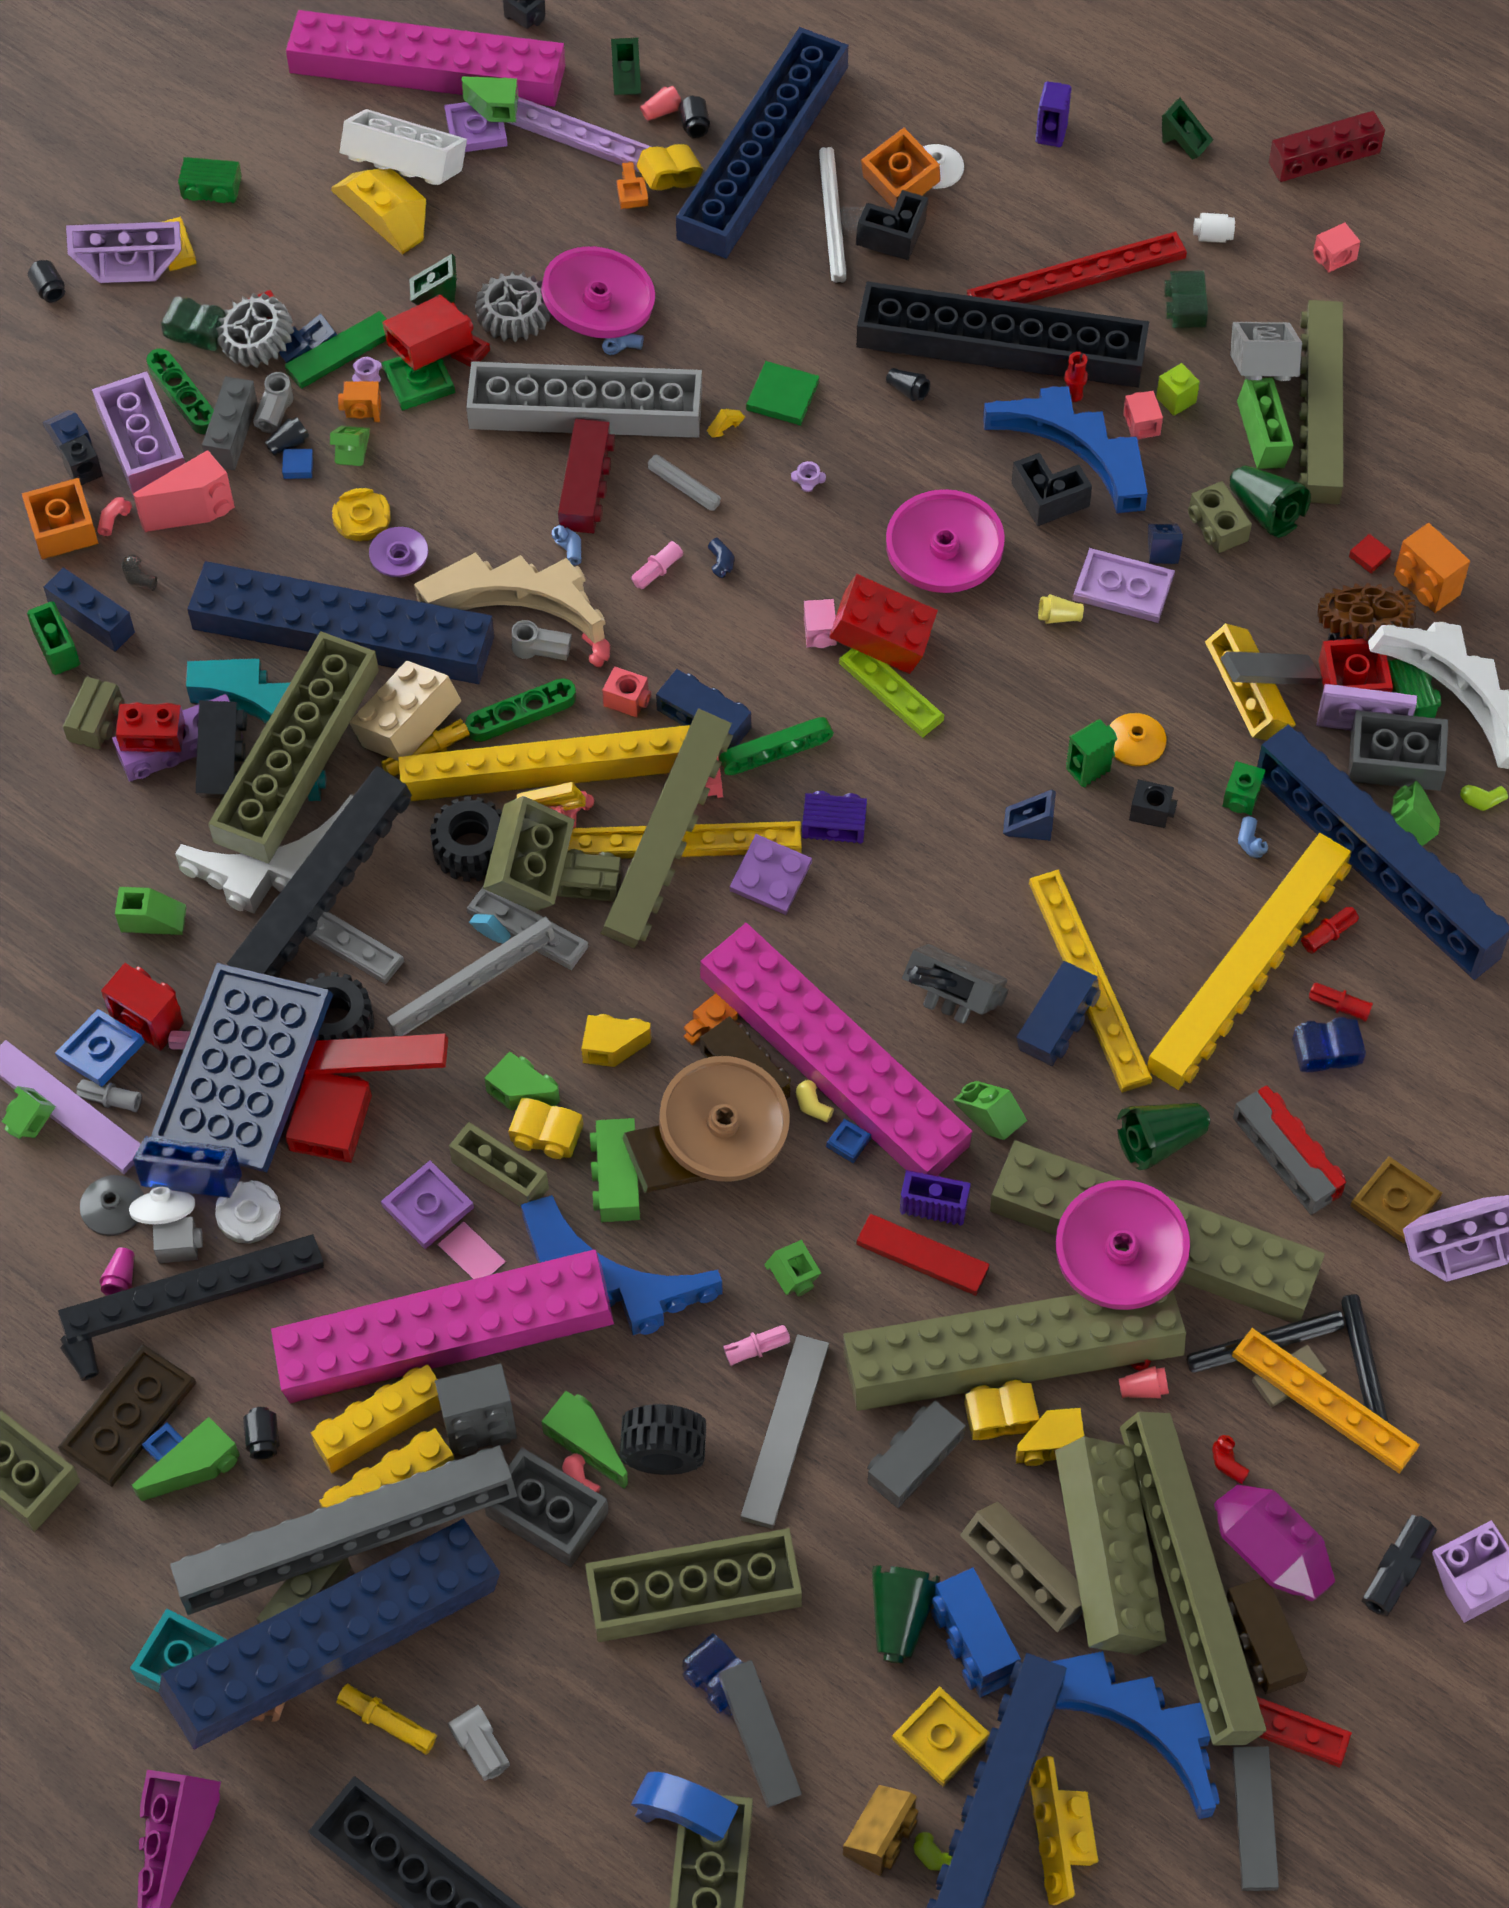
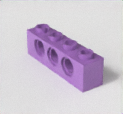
[112,694,243,782]

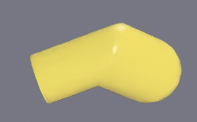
[796,1080,834,1123]

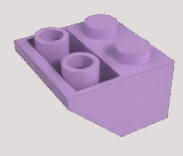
[1432,1520,1509,1623]

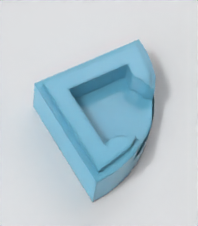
[469,914,511,944]

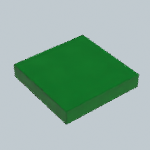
[381,356,456,411]
[746,361,820,426]

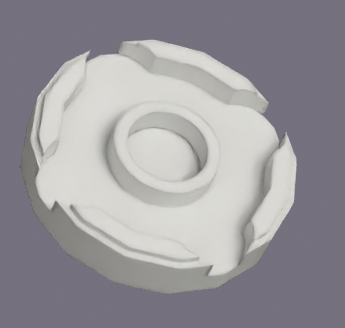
[215,1180,281,1244]

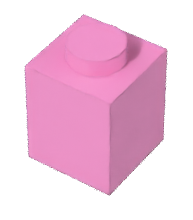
[804,599,837,648]

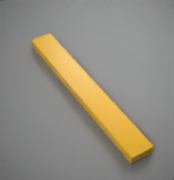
[568,821,802,859]
[1029,869,1152,1093]

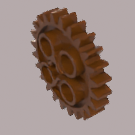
[1318,583,1416,641]

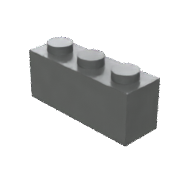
[202,376,257,471]
[867,1401,966,1509]

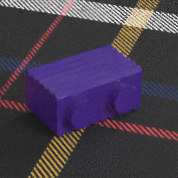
[1035,81,1072,147]
[802,791,867,844]
[900,1170,971,1226]

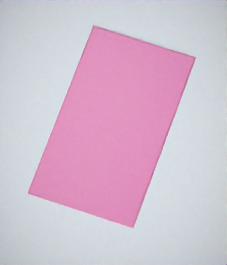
[437,1222,506,1279]

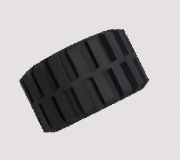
[430,796,502,882]
[306,972,374,1041]
[619,1404,706,1475]

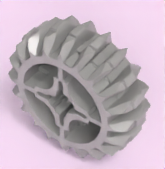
[475,271,551,343]
[216,293,294,368]

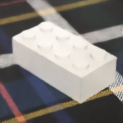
[339,109,467,185]

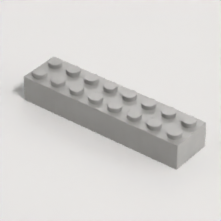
[466,362,702,438]

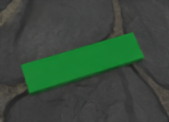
[285,311,387,389]

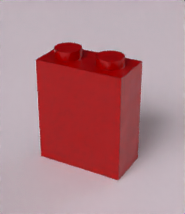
[382,295,474,371]
[286,1074,372,1163]

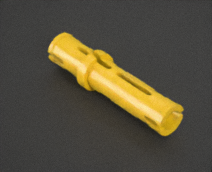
[381,718,470,776]
[336,1683,437,1755]

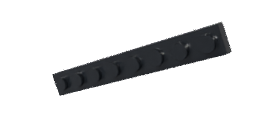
[58,1234,324,1345]

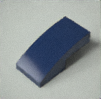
[279,313,338,363]

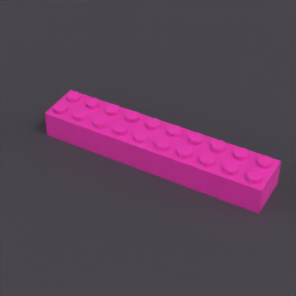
[286,10,566,107]
[700,923,972,1176]
[271,1249,614,1403]

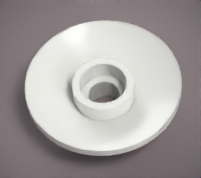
[923,144,964,189]
[129,1187,195,1224]

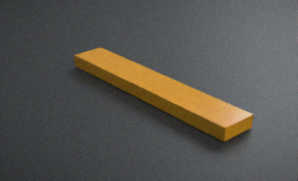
[1232,1328,1420,1474]

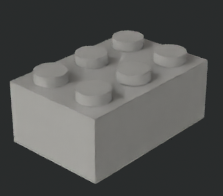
[1230,322,1302,381]

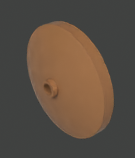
[659,1056,790,1182]

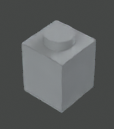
[153,1217,203,1263]

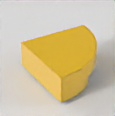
[707,409,745,438]

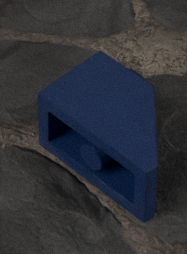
[42,410,93,451]

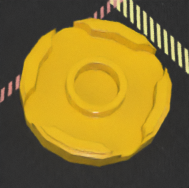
[332,488,391,541]

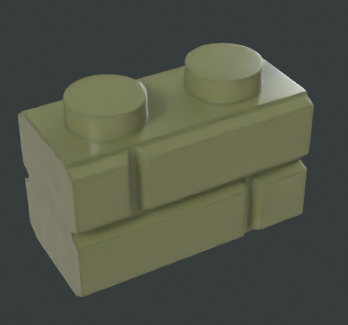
[63,677,125,749]
[557,849,622,902]

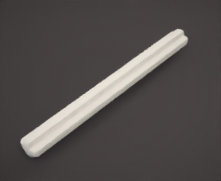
[819,147,846,283]

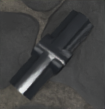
[1361,1515,1438,1616]

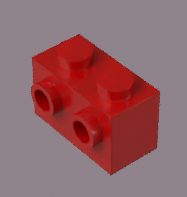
[116,702,185,752]

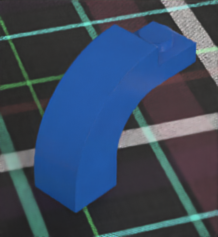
[631,1772,739,1843]

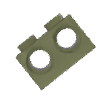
[1188,481,1252,554]

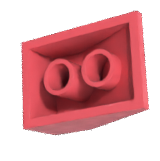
[133,450,235,532]

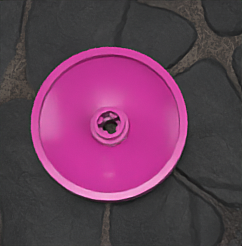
[541,246,655,338]
[886,489,1005,593]
[1056,1180,1190,1310]

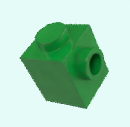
[1222,761,1265,815]

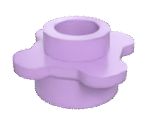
[352,357,382,382]
[791,461,826,492]

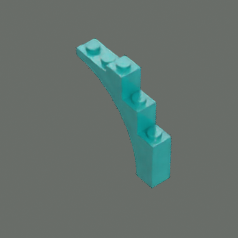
[186,658,326,801]

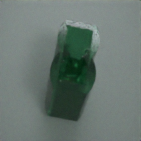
[1164,270,1208,328]
[161,297,226,351]

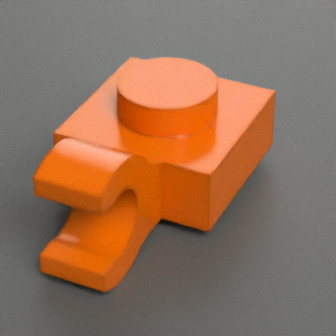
[617,162,648,209]
[683,993,738,1045]

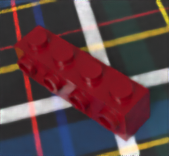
[1268,110,1385,182]
[558,419,615,534]

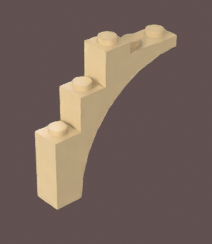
[414,552,606,644]

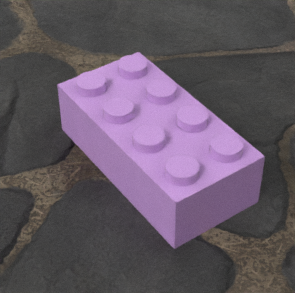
[92,371,185,497]

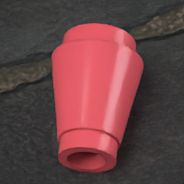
[640,86,682,121]
[1119,1365,1169,1399]

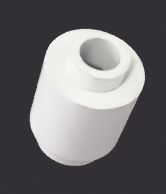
[1193,213,1235,243]

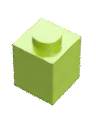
[1156,363,1200,416]

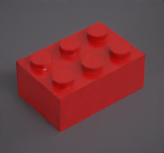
[829,573,938,674]

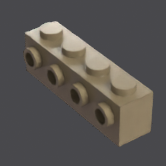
[960,1501,1083,1632]

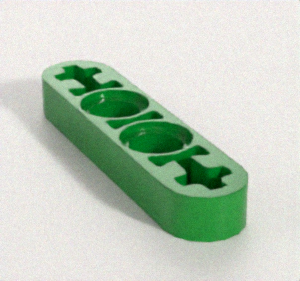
[146,349,214,434]
[465,678,576,742]
[719,717,834,775]

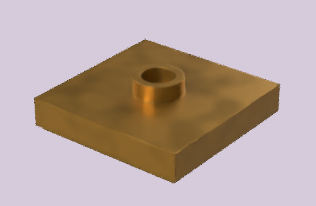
[1350,1156,1443,1244]

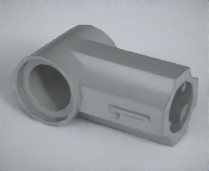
[253,372,294,434]
[512,620,572,660]
[448,1705,510,1781]

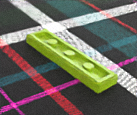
[839,648,945,738]

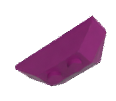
[1214,1485,1335,1602]

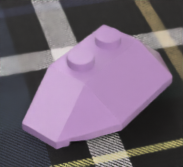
[66,222,181,283]
[1403,1195,1509,1282]

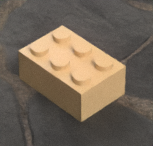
[349,661,461,761]

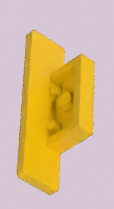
[1029,1756,1099,1905]

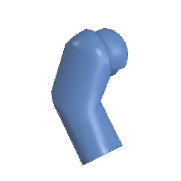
[602,333,644,355]
[551,525,581,565]
[1238,816,1268,858]

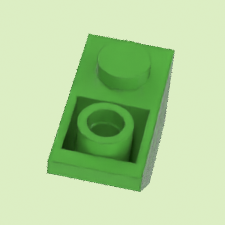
[462,76,519,123]
[1391,780,1440,846]
[115,887,187,935]
[484,1051,560,1110]
[953,1081,1027,1140]

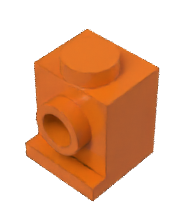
[338,381,381,422]

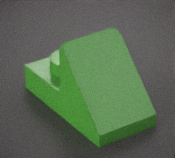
[330,426,370,466]

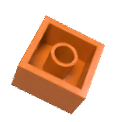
[861,127,941,209]
[21,478,99,559]
[1394,523,1470,613]

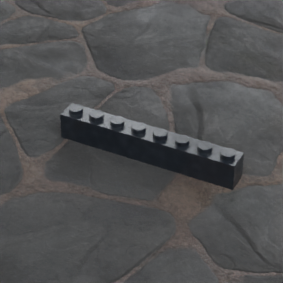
[227,766,412,978]

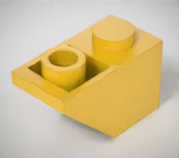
[581,1014,652,1067]
[1015,1408,1084,1466]

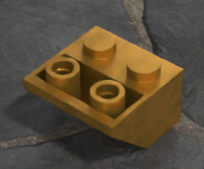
[843,1785,919,1876]

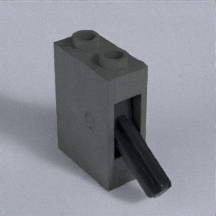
[902,944,1009,1024]

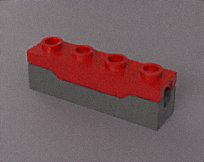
[1233,1085,1346,1215]

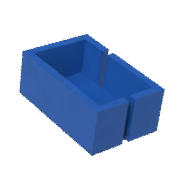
[931,1567,1021,1698]

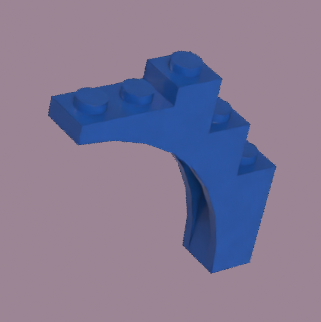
[983,386,1148,513]
[521,1195,723,1335]
[1052,1651,1219,1820]

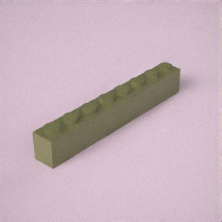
[1299,300,1343,504]
[600,708,733,949]

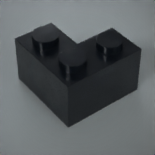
[856,190,929,261]
[1011,452,1092,527]

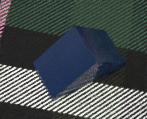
[1148,524,1183,564]
[1003,789,1056,841]

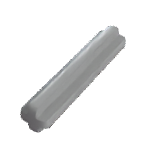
[648,454,721,511]

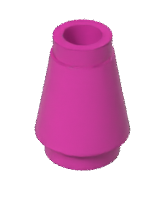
[99,1248,135,1296]

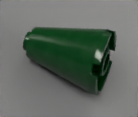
[1230,465,1311,538]
[1117,1103,1210,1170]
[872,1565,941,1664]

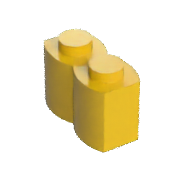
[636,144,703,190]
[508,1098,584,1159]
[964,1380,1039,1440]

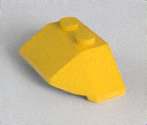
[331,168,426,255]

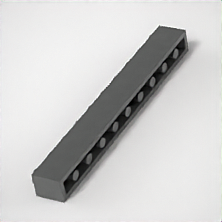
[170,1445,517,1615]

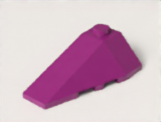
[138,1770,221,1908]

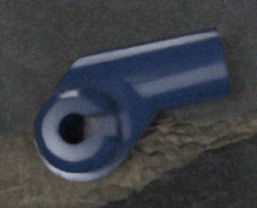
[708,538,735,578]

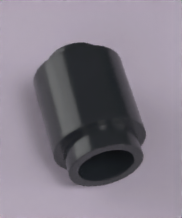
[679,96,710,138]
[27,260,65,303]
[243,1407,280,1460]

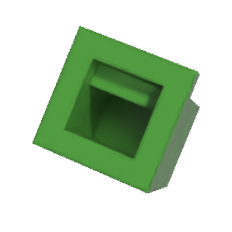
[1,1086,56,1139]
[764,1240,821,1296]

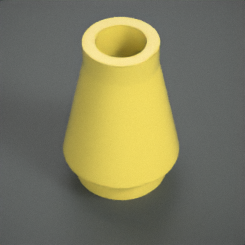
[1038,594,1084,624]

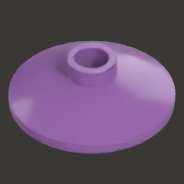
[369,527,428,577]

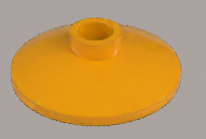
[1110,713,1167,766]

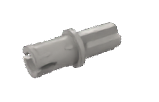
[76,1079,142,1112]

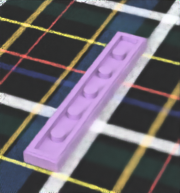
[507,97,651,172]
[0,1040,146,1174]

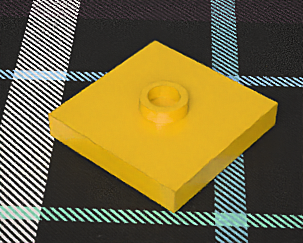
[892,1686,990,1787]

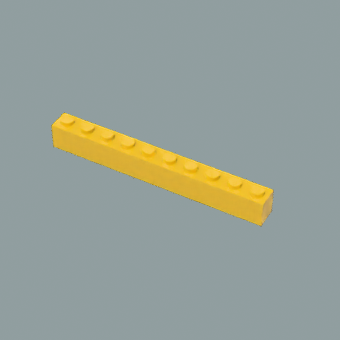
[398,725,690,801]
[1147,833,1352,1091]

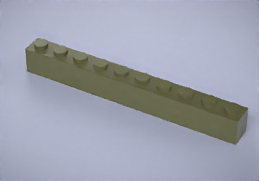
[1120,1412,1267,1745]

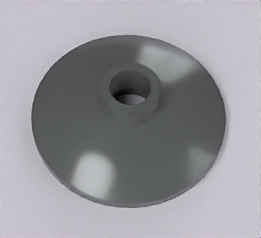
[80,1175,144,1236]

